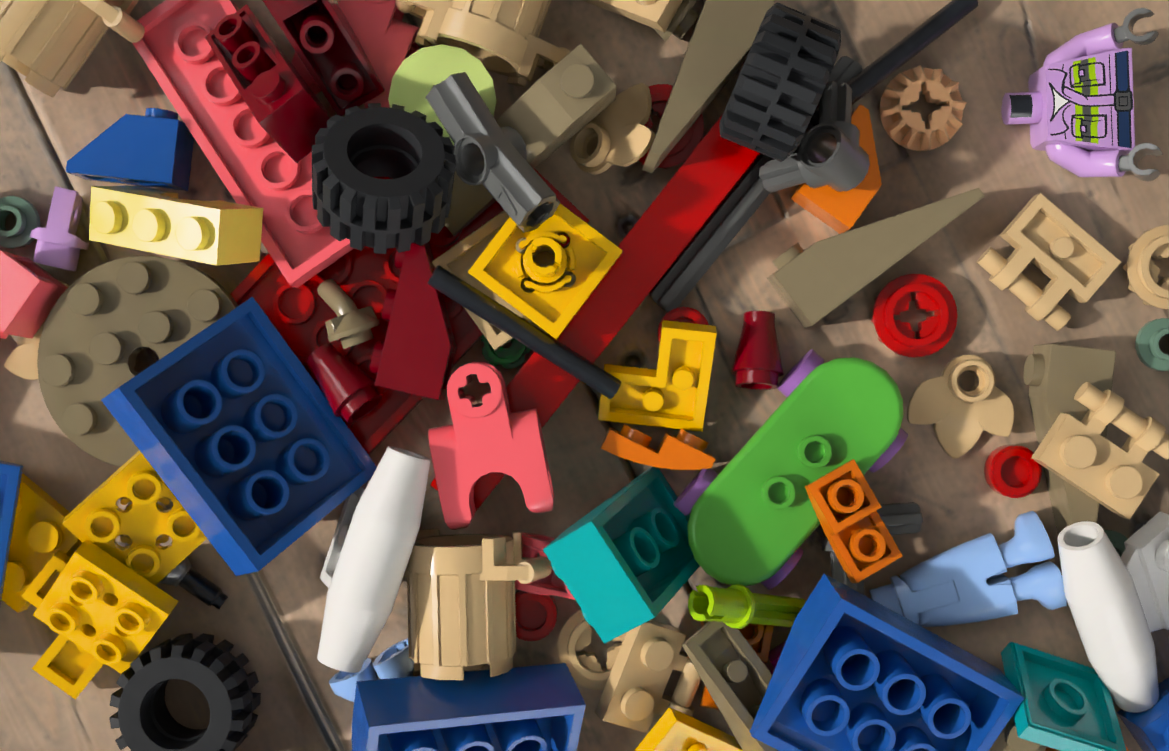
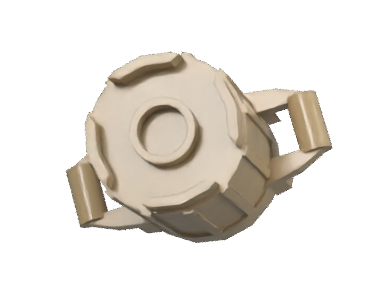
[0,0,145,98]
[395,0,570,87]
[403,529,552,680]

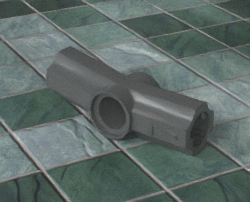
[426,72,560,233]

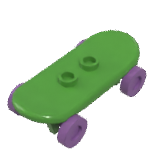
[673,349,908,590]

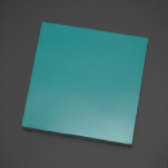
[1001,641,1127,751]

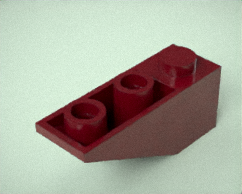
[262,0,385,116]
[205,4,331,163]
[370,242,457,400]

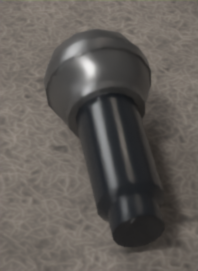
[160,557,228,610]

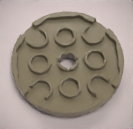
[37,256,239,467]

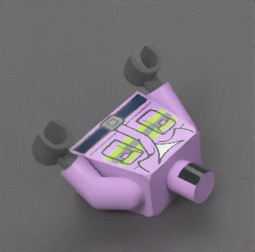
[1001,8,1163,182]

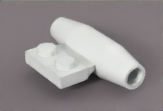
[317,446,431,673]
[1058,512,1169,713]

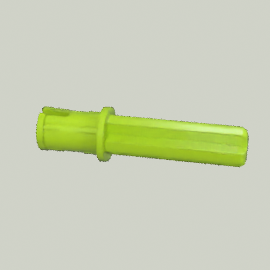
[688,584,807,629]

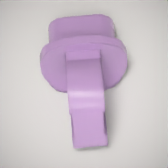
[30,186,89,271]

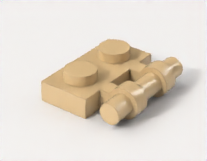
[976,193,1121,331]
[1031,382,1169,520]
[595,620,702,733]

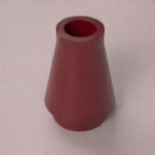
[731,311,784,390]
[306,343,382,424]

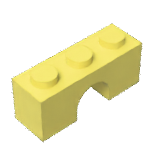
[89,186,263,266]

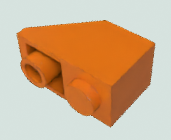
[790,104,882,234]

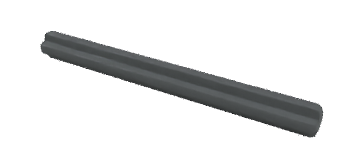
[650,56,863,312]

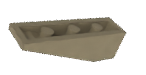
[642,0,775,174]
[444,44,617,237]
[767,188,985,328]
[1024,344,1116,535]
[682,621,779,751]

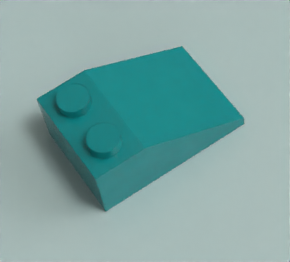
[543,467,700,644]

